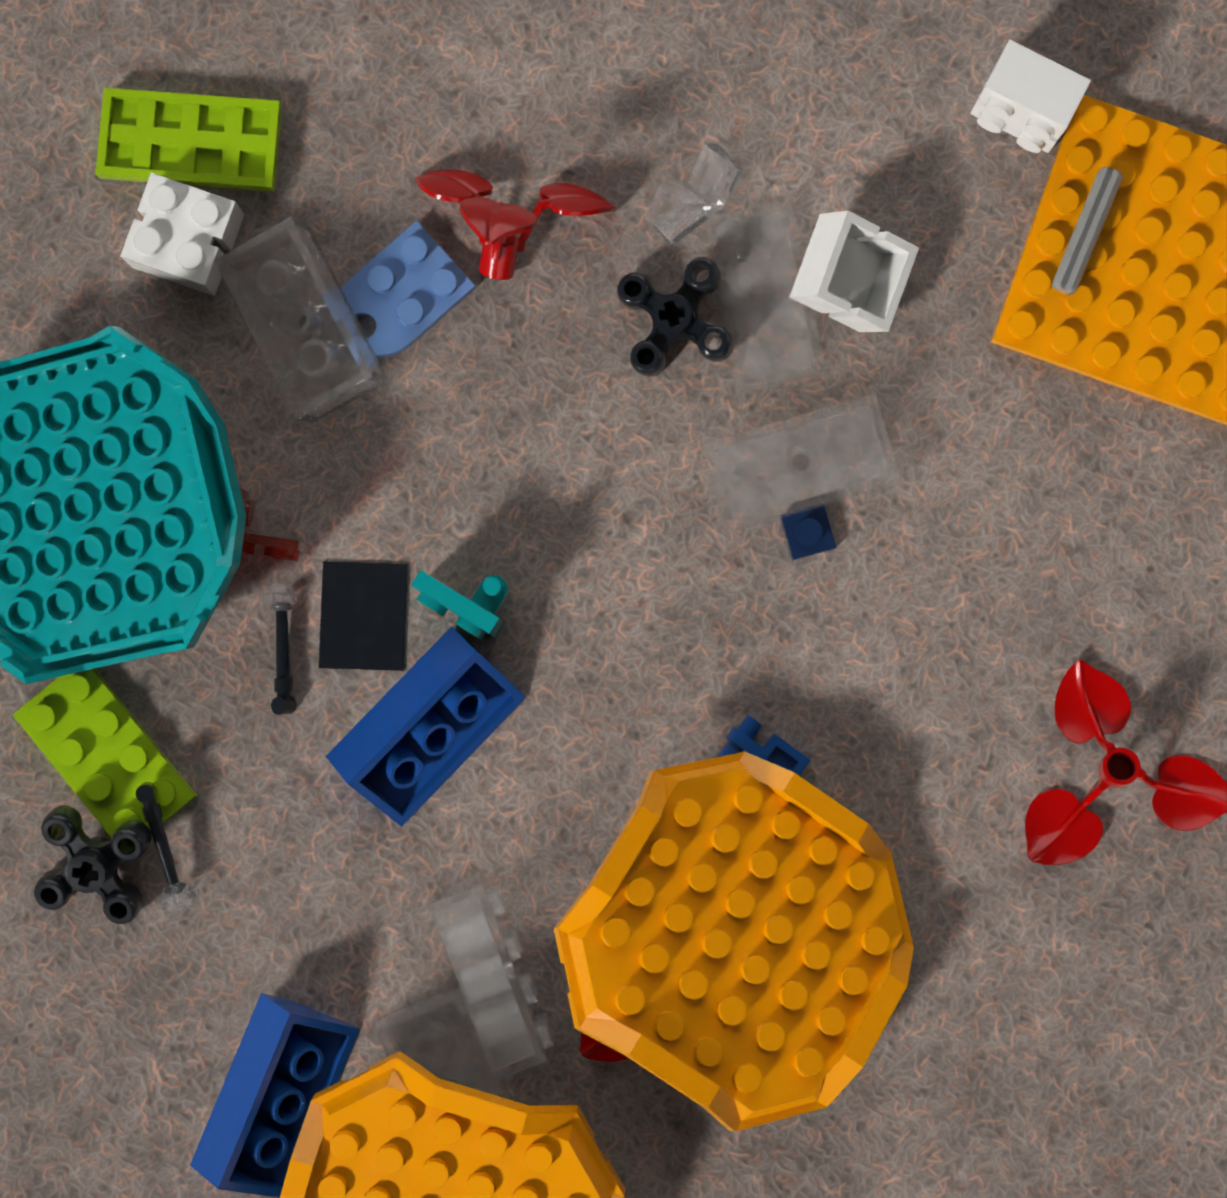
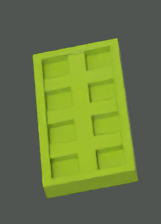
[95,87,283,192]
[12,668,198,838]

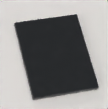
[319,561,408,671]

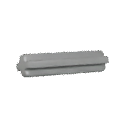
[1052,167,1123,295]

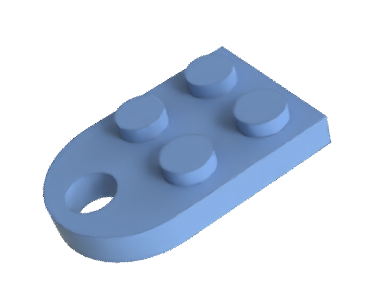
[335,221,476,357]

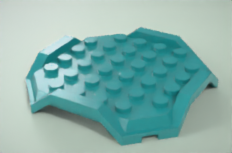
[0,326,246,684]

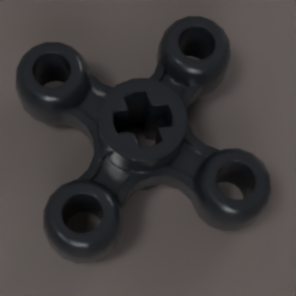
[617,257,734,377]
[34,805,152,924]

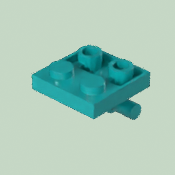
[411,570,509,640]

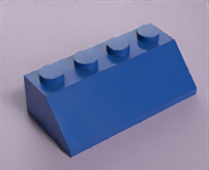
[325,626,526,827]
[190,993,360,1198]

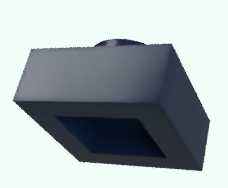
[780,505,836,561]

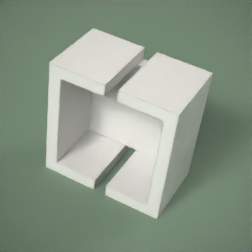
[970,39,1091,153]
[120,173,245,296]
[789,210,919,332]

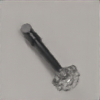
[259,584,304,715]
[136,782,199,914]

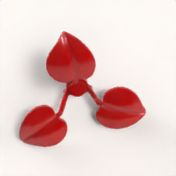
[415,169,616,280]
[1025,660,1227,866]

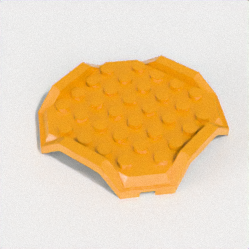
[553,752,914,1132]
[280,1051,626,1198]

